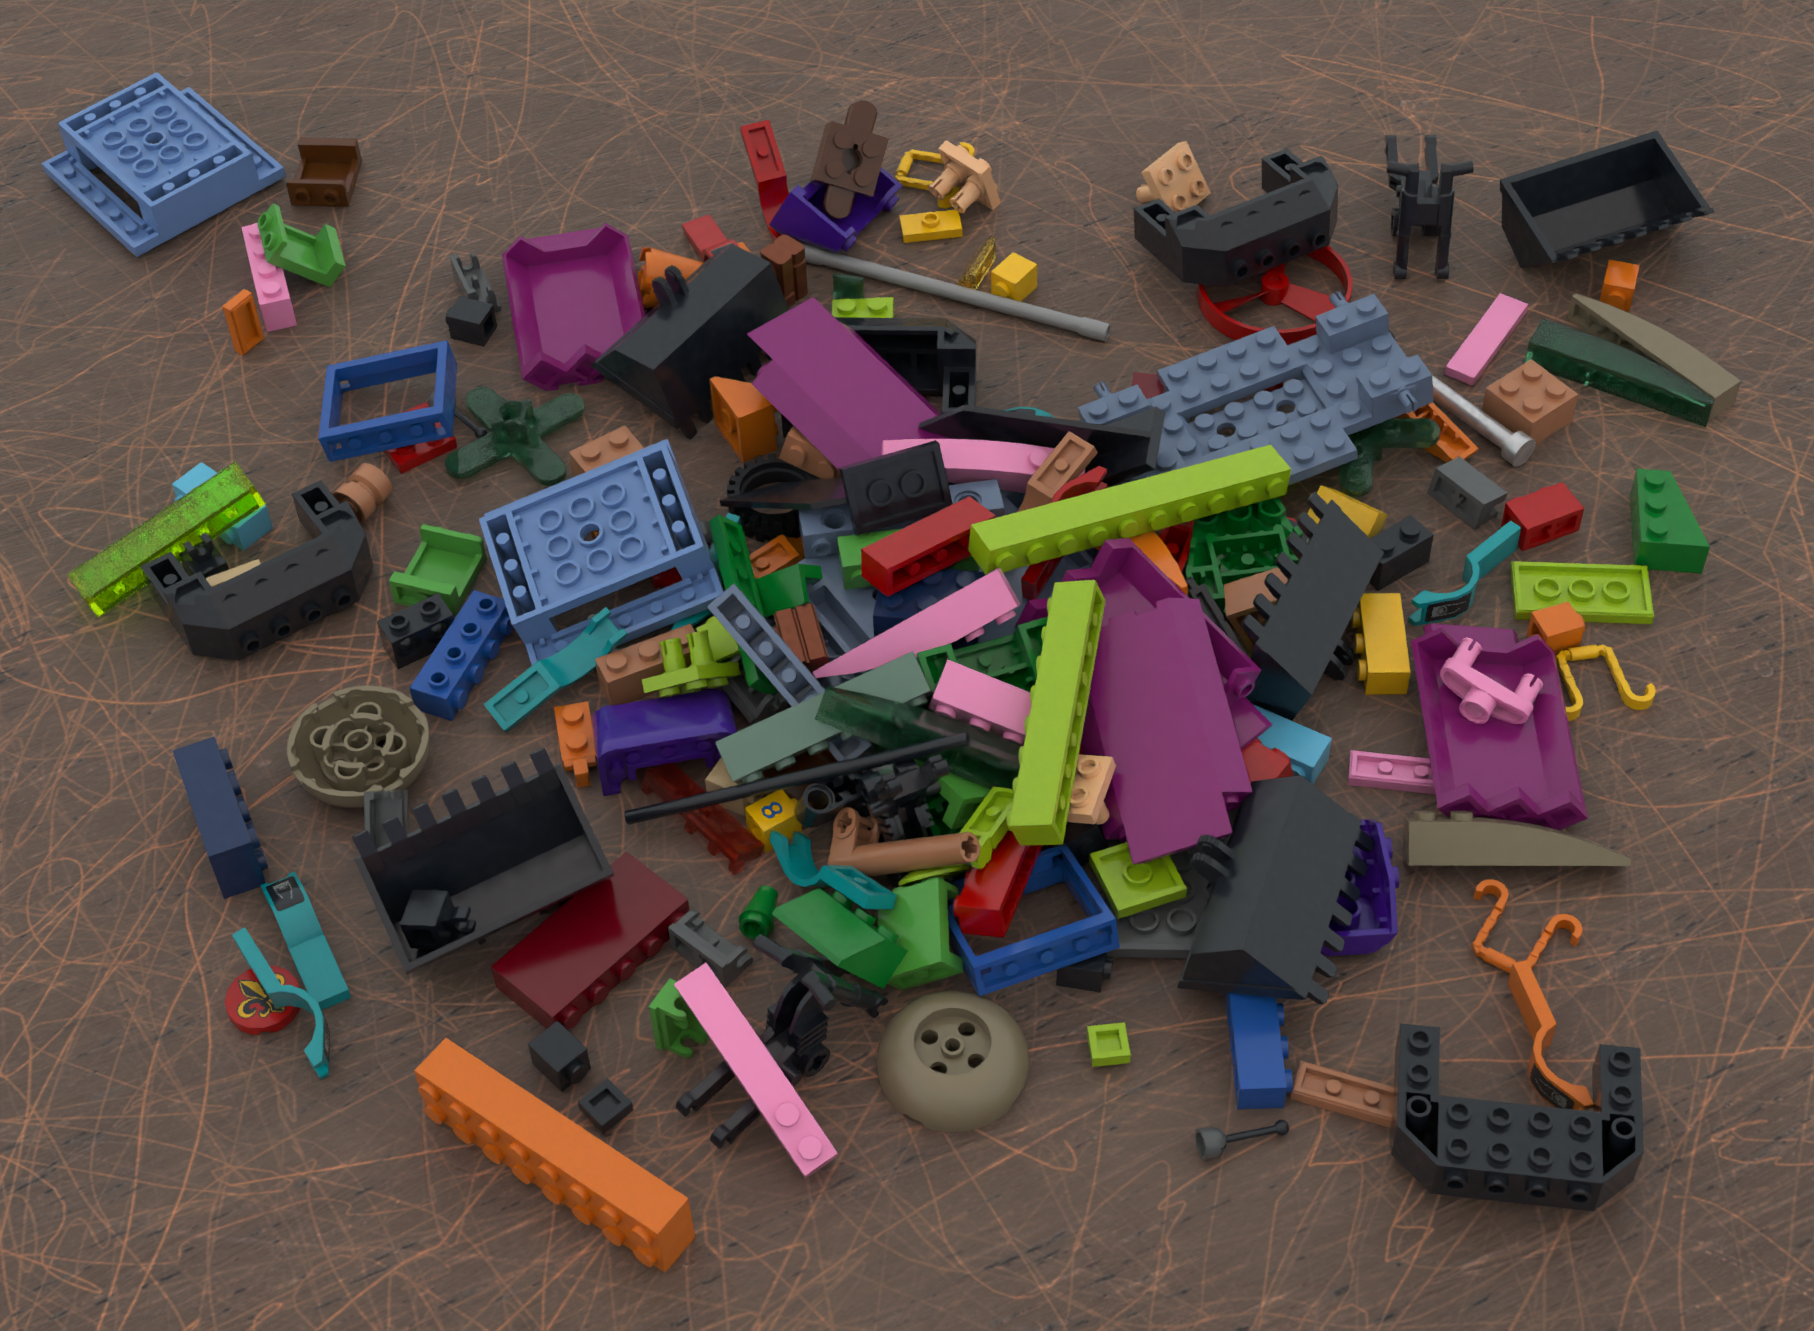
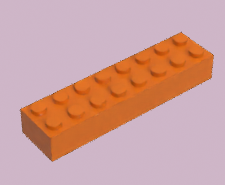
[414,1038,695,1273]

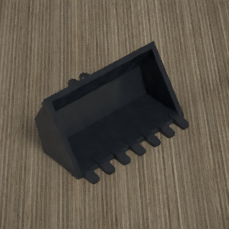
[1500,131,1714,268]
[590,244,790,439]
[1242,492,1384,721]
[1177,775,1375,1005]

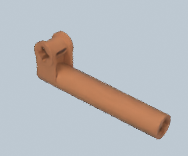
[828,807,980,877]

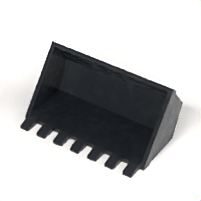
[352,748,614,975]

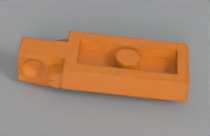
[554,701,597,788]

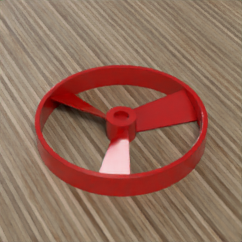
[1197,246,1353,346]

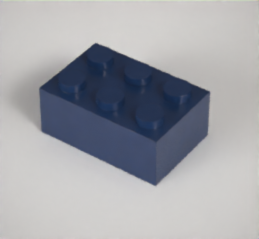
[873,569,985,650]

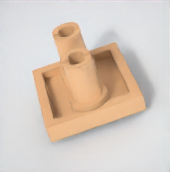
[928,140,1001,214]
[1136,141,1211,212]
[1067,754,1116,825]

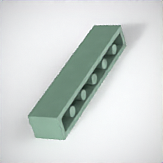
[715,651,933,784]

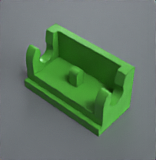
[649,978,710,1058]

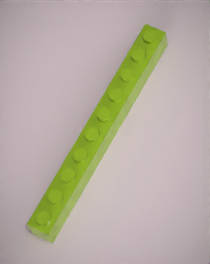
[968,444,1291,575]

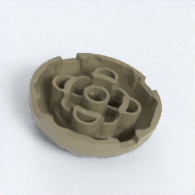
[287,685,430,808]
[876,990,1030,1132]

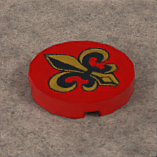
[225,965,300,1035]

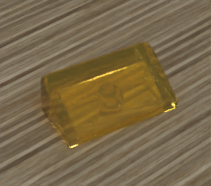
[955,236,996,290]

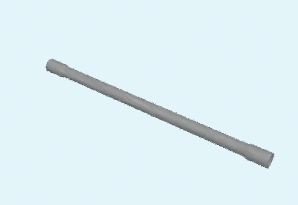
[800,242,1111,342]

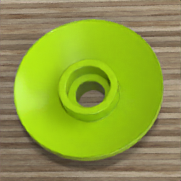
[898,864,971,887]

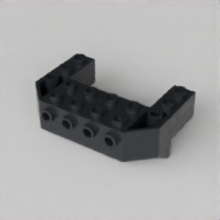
[1133,149,1338,287]
[781,317,977,438]
[141,480,374,660]
[1389,1023,1644,1212]

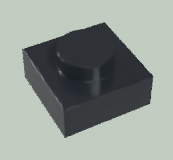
[577,1078,633,1134]

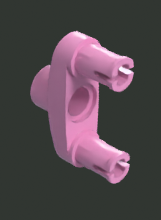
[1440,637,1543,724]

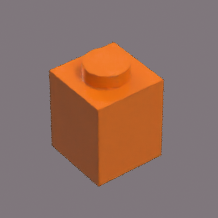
[1599,260,1640,312]
[1527,602,1585,655]

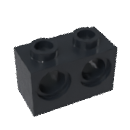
[377,594,454,669]

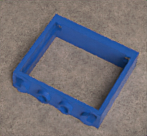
[318,340,457,462]
[947,844,1120,996]

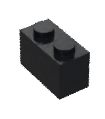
[1369,515,1434,591]

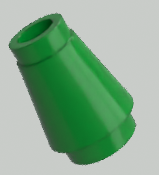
[738,886,778,940]

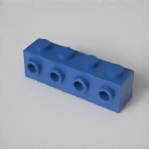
[410,590,514,721]

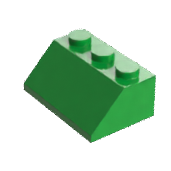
[772,888,908,989]

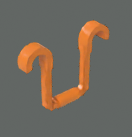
[1471,879,1583,973]

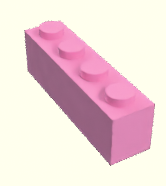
[241,223,297,332]
[928,660,1032,748]

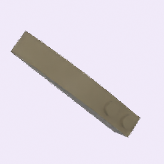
[1567,293,1741,421]
[1403,810,1631,866]

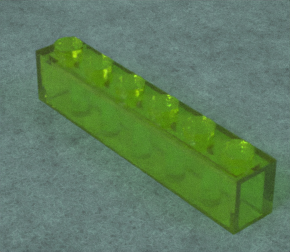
[67,461,266,617]

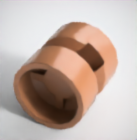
[332,463,393,524]

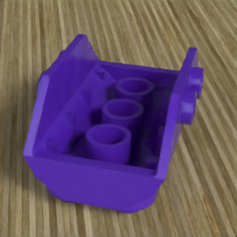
[1321,819,1399,956]

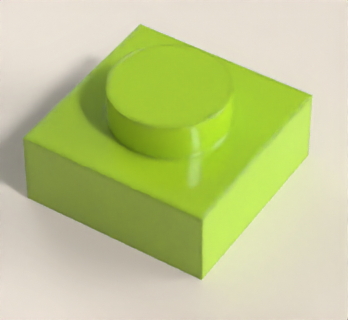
[1087,1022,1131,1067]

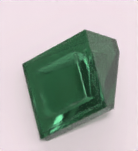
[833,273,864,299]

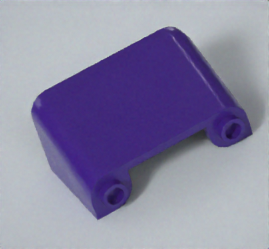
[769,167,903,253]
[591,688,738,796]

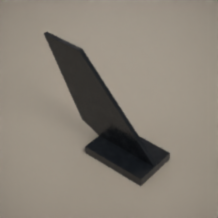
[919,405,1165,486]
[720,441,953,535]

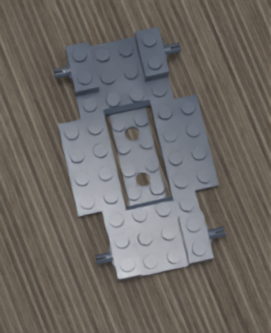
[1078,291,1433,486]

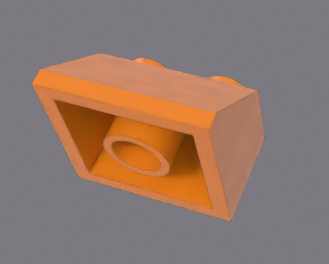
[710,376,779,463]

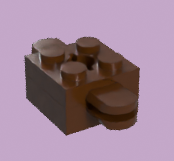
[810,100,889,219]

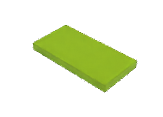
[1510,561,1654,624]

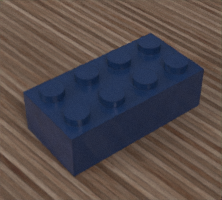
[173,736,268,899]

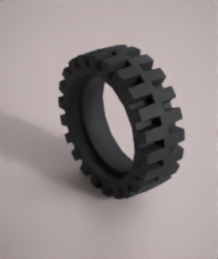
[727,453,821,542]

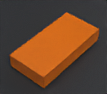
[222,289,264,356]

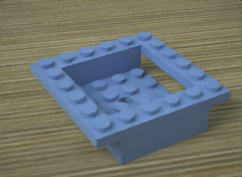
[41,72,286,257]
[479,439,724,665]

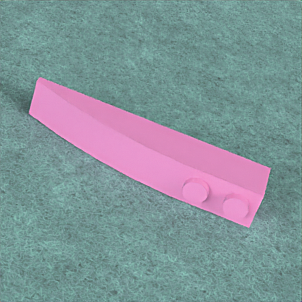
[881,439,1085,493]
[813,568,1020,678]
[674,963,838,1179]

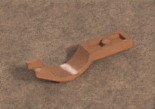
[1018,431,1097,512]

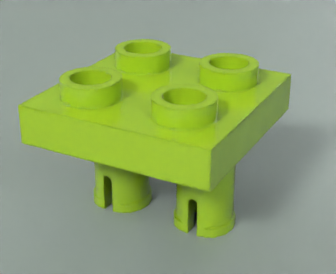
[642,630,741,698]

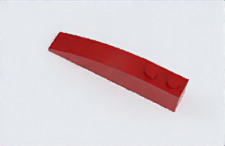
[953,830,1043,938]

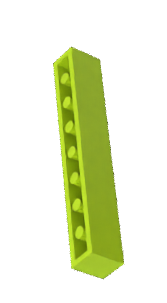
[1007,580,1106,846]

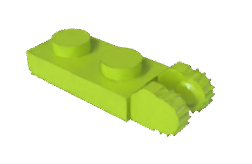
[957,786,1014,869]

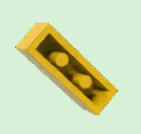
[1351,593,1411,695]

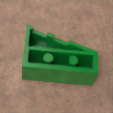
[1630,468,1710,574]

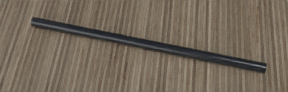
[625,732,970,825]

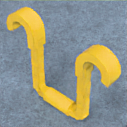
[895,142,975,208]
[1555,644,1656,721]

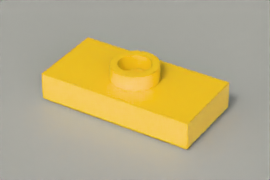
[899,210,963,243]

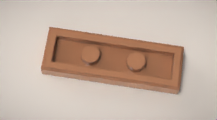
[1290,1061,1394,1128]

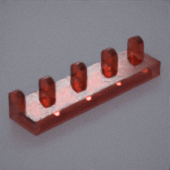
[641,763,765,875]

